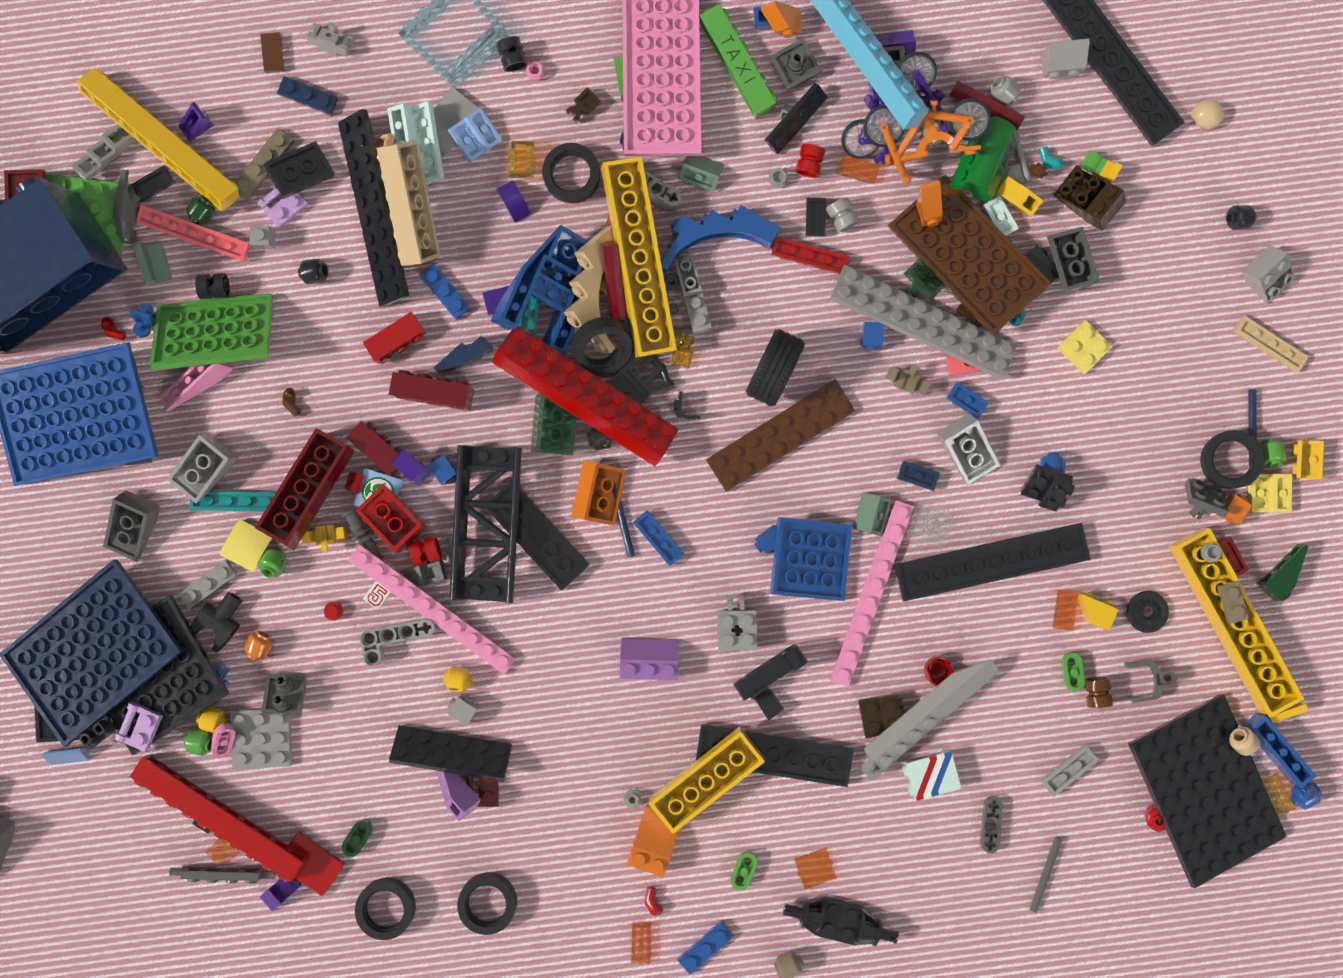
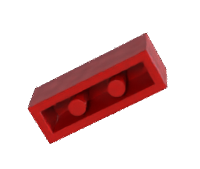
[362,312,427,364]

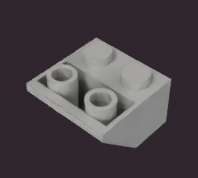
[1242,245,1295,304]

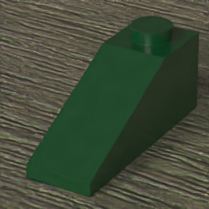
[1257,544,1308,601]

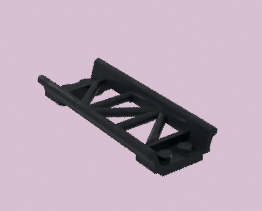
[449,445,522,603]

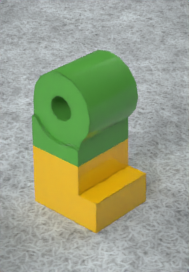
[1081,151,1123,183]

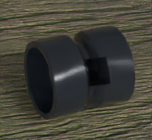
[496,36,527,72]
[195,273,230,300]

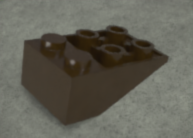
[1053,165,1126,231]

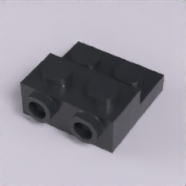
[1020,464,1075,512]

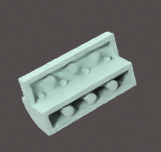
[387,101,445,185]

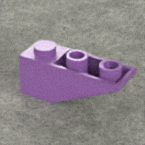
[436,771,481,821]

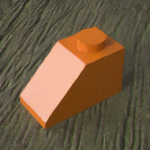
[761,1,802,38]

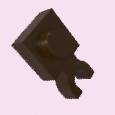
[565,87,601,123]

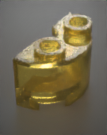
[507,141,536,178]

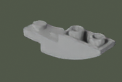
[674,256,712,335]

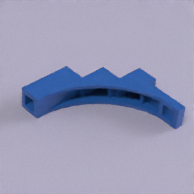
[660,205,781,275]

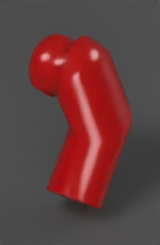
[101,317,127,341]
[644,887,663,916]

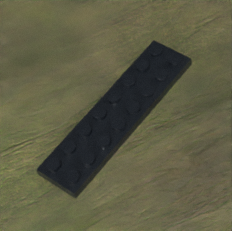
[695,724,854,787]

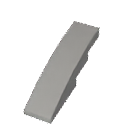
[72,124,136,182]

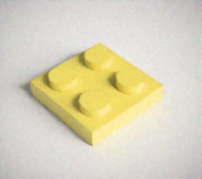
[1057,320,1113,374]

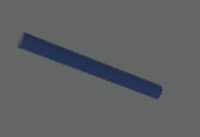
[1248,389,1257,466]
[612,482,635,558]

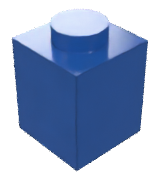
[861,322,884,351]
[428,454,456,485]
[754,525,777,554]

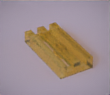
[1262,773,1296,817]

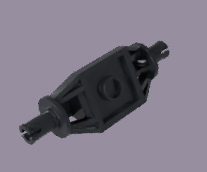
[783,896,899,947]

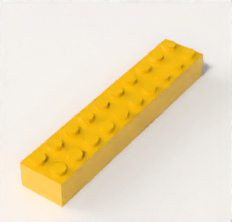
[601,156,677,358]
[1168,528,1304,718]

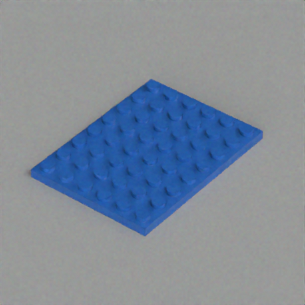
[0,342,159,486]

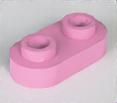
[210,723,236,757]

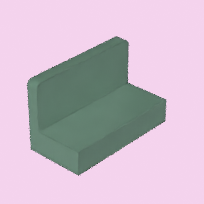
[679,156,724,192]
[133,242,172,285]
[853,492,891,537]

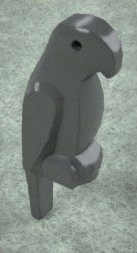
[113,170,140,244]

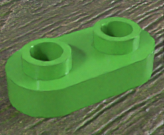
[1061,652,1085,691]
[730,851,758,890]

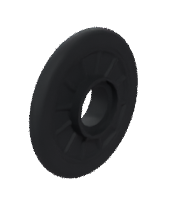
[1126,591,1169,633]

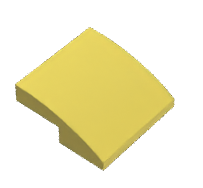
[1248,474,1292,513]
[220,519,273,573]

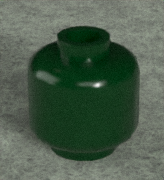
[186,195,215,224]

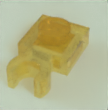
[671,333,695,369]

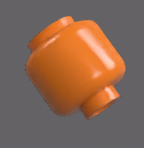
[244,630,273,660]

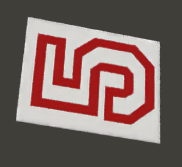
[363,581,391,610]

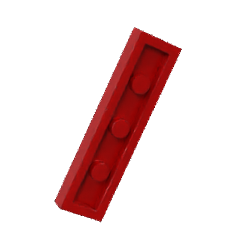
[771,236,850,275]

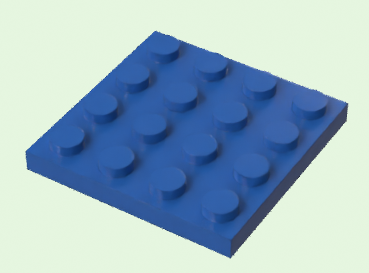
[770,517,852,601]

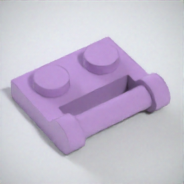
[256,188,309,229]
[115,702,163,752]

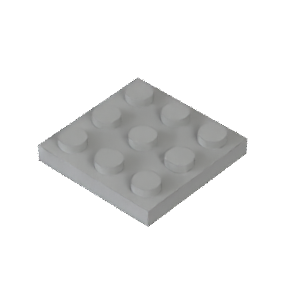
[230,709,292,769]

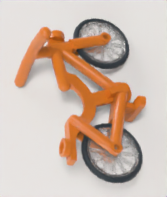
[864,98,991,184]

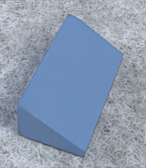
[42,746,89,765]

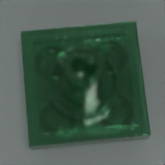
[903,259,945,301]

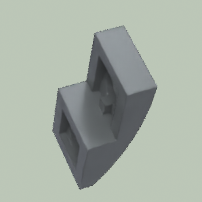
[402,560,447,586]

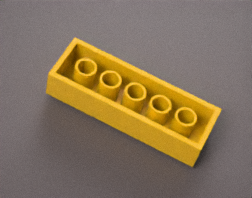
[648,726,765,834]

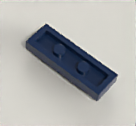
[277,76,338,116]

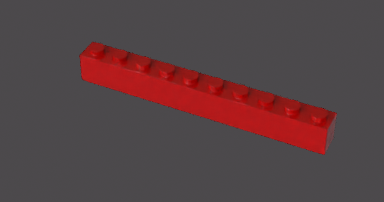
[129,754,308,882]

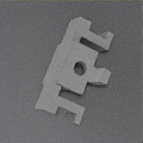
[307,22,354,57]

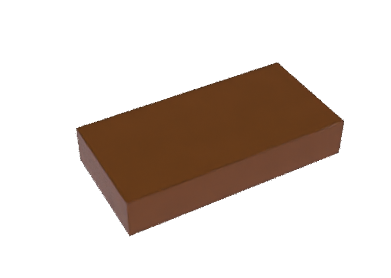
[260,32,285,74]

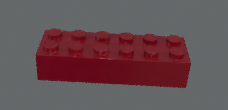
[255,428,355,551]

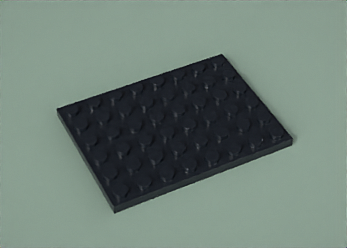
[1128,694,1286,888]

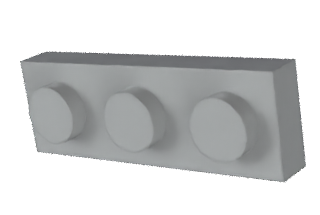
[178,560,238,610]
[1040,744,1099,797]

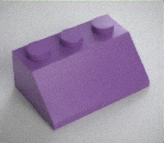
[619,638,679,680]

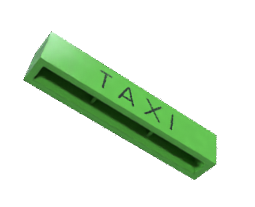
[699,4,777,119]

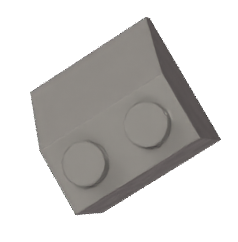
[1041,39,1090,79]

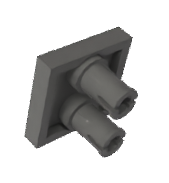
[261,674,307,716]

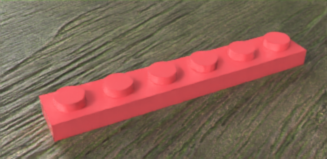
[135,204,250,262]

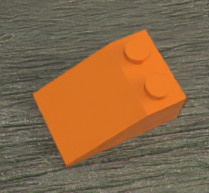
[627,805,679,878]

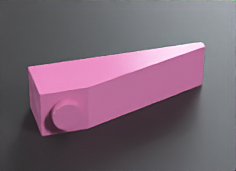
[159,362,233,412]

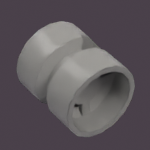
[826,197,860,233]

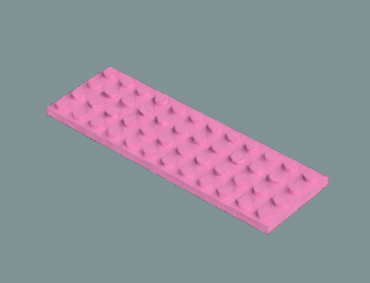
[622,0,701,156]

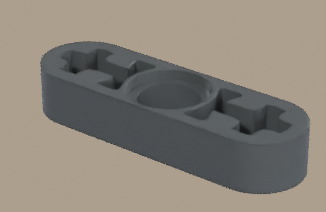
[980,796,1003,854]

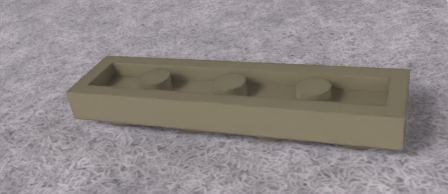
[235,128,295,201]

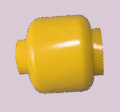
[443,666,473,693]
[196,706,228,733]

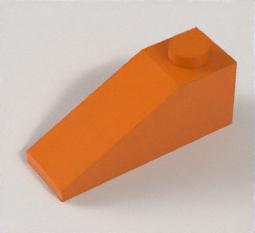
[916,180,943,227]

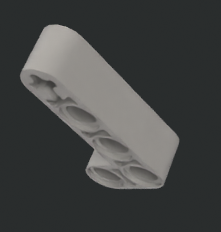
[604,159,681,212]
[360,618,437,666]

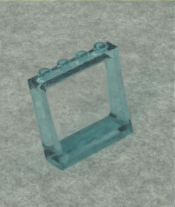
[398,0,509,88]

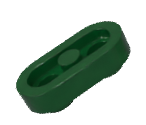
[342,819,373,857]

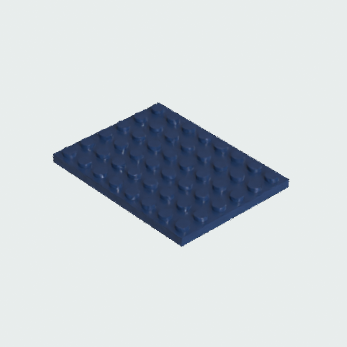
[0,559,184,747]

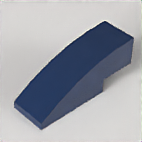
[433,335,494,373]

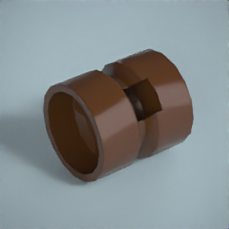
[1085,677,1113,708]

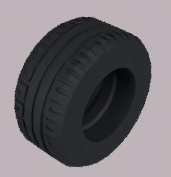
[745,329,805,406]

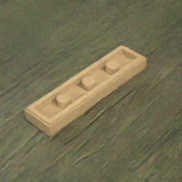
[1233,315,1309,373]

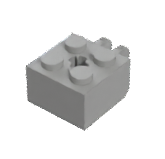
[717,595,757,651]

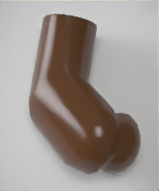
[282,388,302,417]

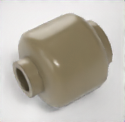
[774,951,804,978]

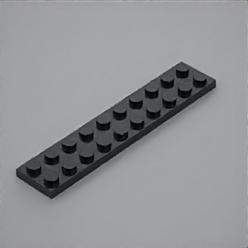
[1043,0,1185,146]
[338,109,410,307]
[894,523,1091,602]

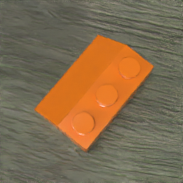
[571,460,626,526]

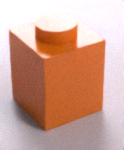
[1218,494,1252,525]

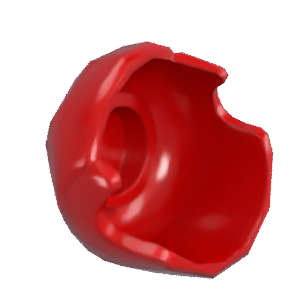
[924,656,954,686]

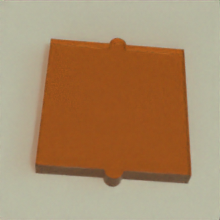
[794,848,837,889]

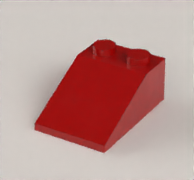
[355,484,427,553]

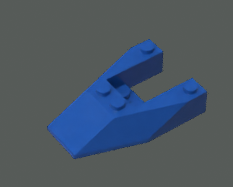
[491,225,588,355]

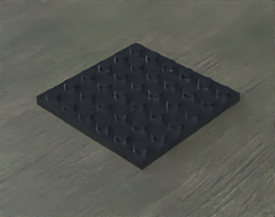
[108,595,229,756]

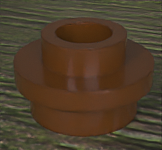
[1030,162,1048,179]

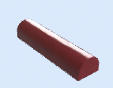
[949,81,1025,130]
[601,240,627,321]

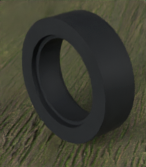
[542,143,600,204]
[572,317,632,376]
[1200,430,1265,489]
[457,872,517,935]
[355,877,416,940]

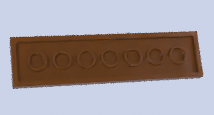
[706,379,855,492]

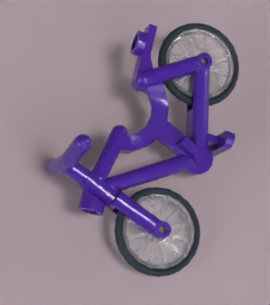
[841,52,948,164]

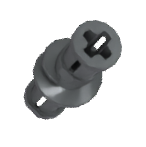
[341,507,384,559]

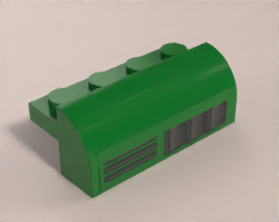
[950,116,1020,201]

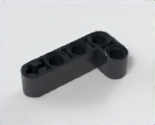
[733,643,808,701]

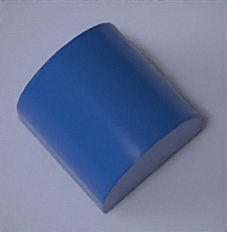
[753,7,772,31]

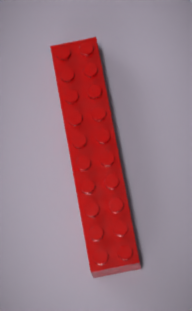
[491,326,679,467]

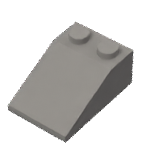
[936,413,1000,485]
[167,433,238,504]

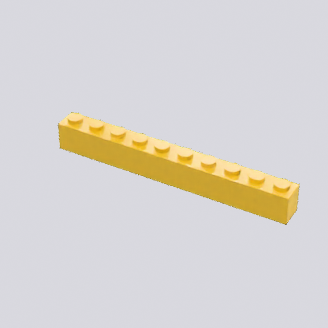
[77,67,239,212]

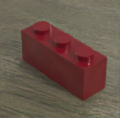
[346,420,402,477]

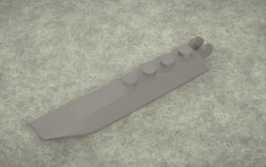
[861,659,1000,781]

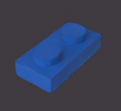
[946,382,989,419]

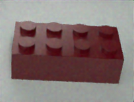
[388,369,475,411]

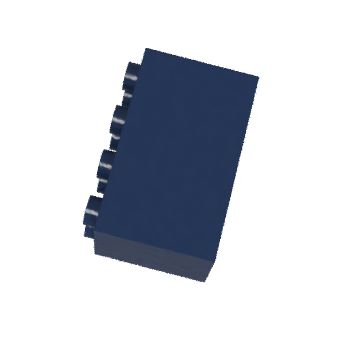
[0,177,128,354]

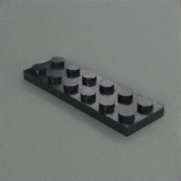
[486,481,590,591]
[389,725,512,782]

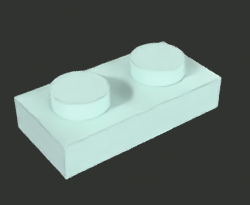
[982,196,1019,236]

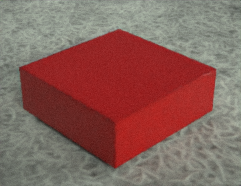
[344,471,364,494]

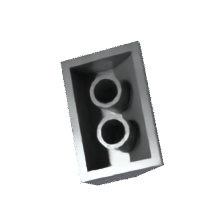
[1047,226,1100,292]

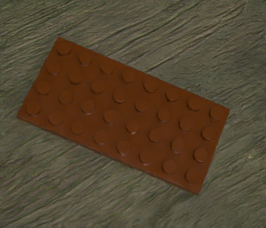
[888,175,1052,336]

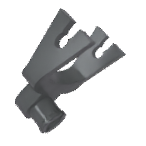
[1124,660,1177,703]

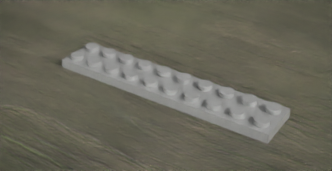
[830,265,1017,380]

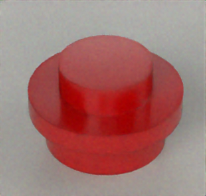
[324,601,343,621]

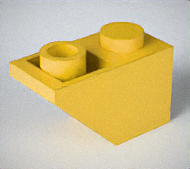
[996,176,1043,217]
[1076,592,1119,631]

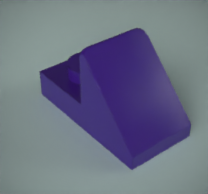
[391,448,432,486]
[260,879,302,911]

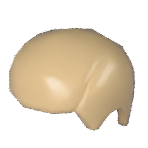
[1191,100,1224,130]

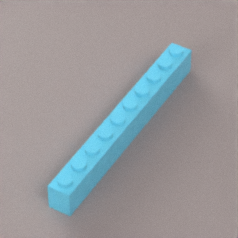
[810,0,929,130]

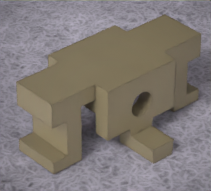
[885,364,931,395]

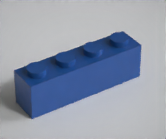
[1242,713,1316,789]

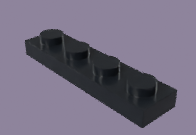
[765,83,828,154]

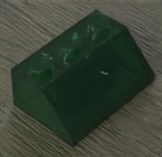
[531,394,577,456]

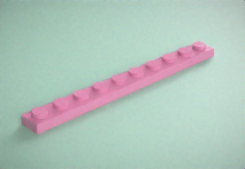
[830,500,914,687]
[348,544,516,674]

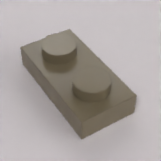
[1217,581,1249,624]

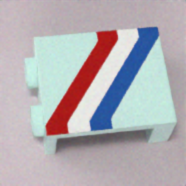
[902,748,962,801]

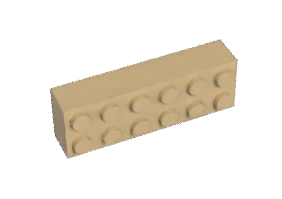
[377,140,440,266]

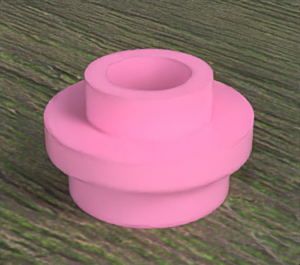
[526,61,545,81]

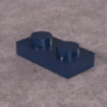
[896,460,940,491]

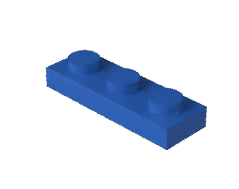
[419,263,471,320]
[633,510,684,566]
[677,920,734,975]

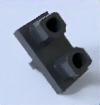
[79,714,119,749]

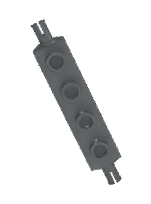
[169,867,276,884]

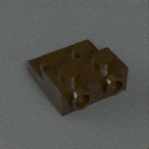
[858,693,904,738]

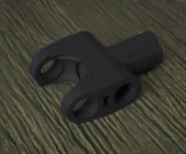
[191,592,242,653]

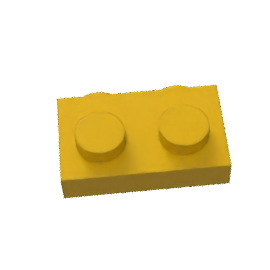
[1293,440,1324,480]

